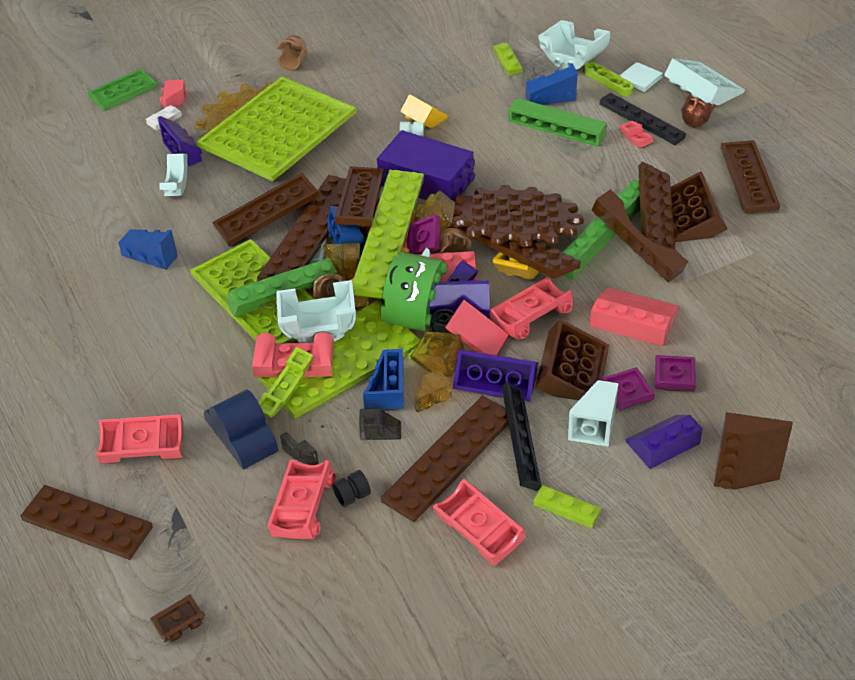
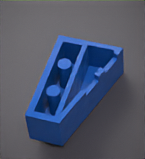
[526,63,578,105]
[327,206,364,266]
[118,229,178,270]
[363,349,404,410]

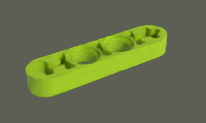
[584,62,634,96]

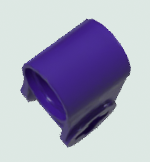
[447,260,478,282]

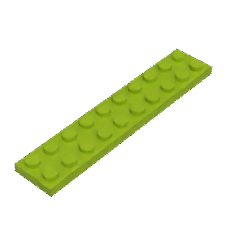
[352,170,424,299]

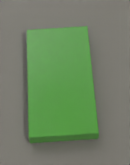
[87,69,158,111]

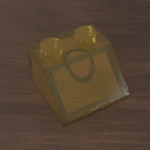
[414,190,455,233]
[410,332,465,377]

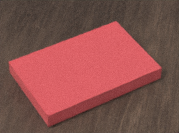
[445,300,509,355]

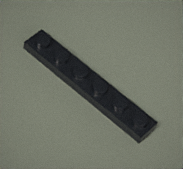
[600,92,686,145]
[502,383,542,491]

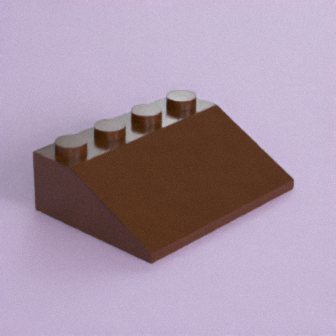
[671,171,728,242]
[535,319,609,401]
[714,412,793,490]

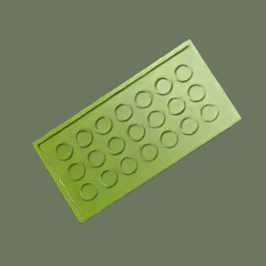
[190,239,315,343]
[252,300,422,419]

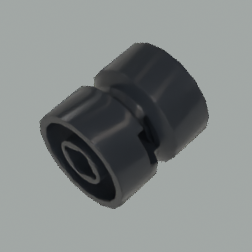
[432,309,457,345]
[332,470,371,507]

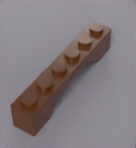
[591,189,688,283]

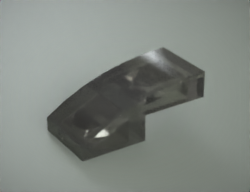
[280,432,319,465]

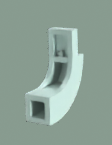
[159,154,187,196]

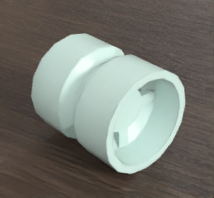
[400,122,424,137]

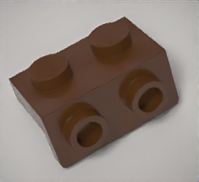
[150,594,205,643]

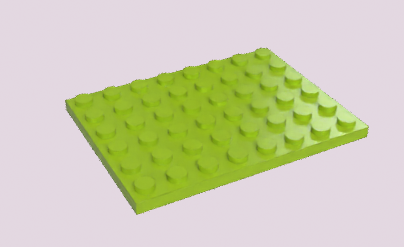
[197,77,357,181]

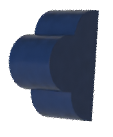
[204,389,279,470]

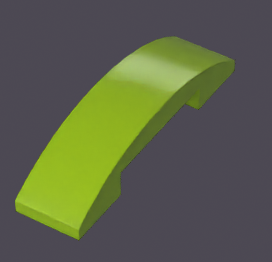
[258,347,313,418]

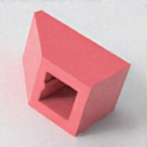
[160,80,187,108]

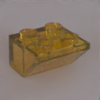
[323,243,361,281]

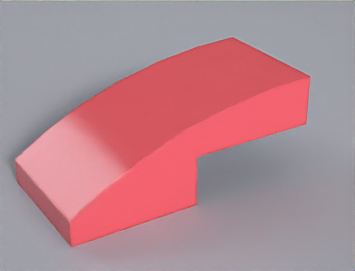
[619,121,654,148]

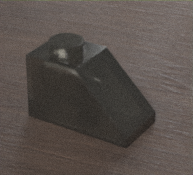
[359,409,401,440]

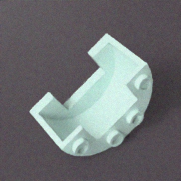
[538,20,610,70]
[276,280,356,343]

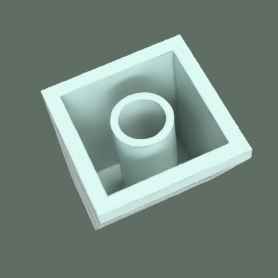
[568,380,618,447]

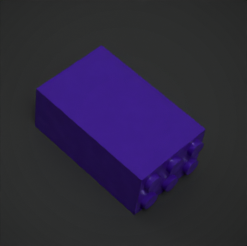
[377,130,475,205]

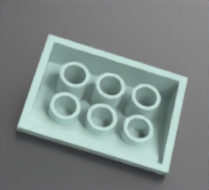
[664,58,745,105]

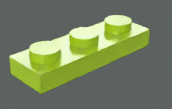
[493,43,522,76]
[533,485,601,528]

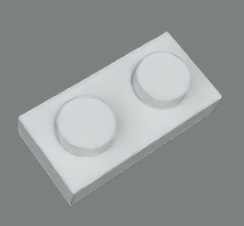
[146,105,182,131]

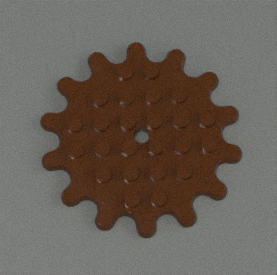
[447,185,584,247]

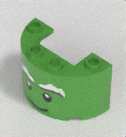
[381,251,447,332]

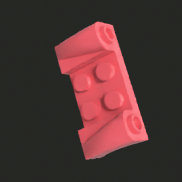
[490,277,573,340]
[252,332,335,377]
[97,414,183,463]
[267,460,337,539]
[433,479,526,567]

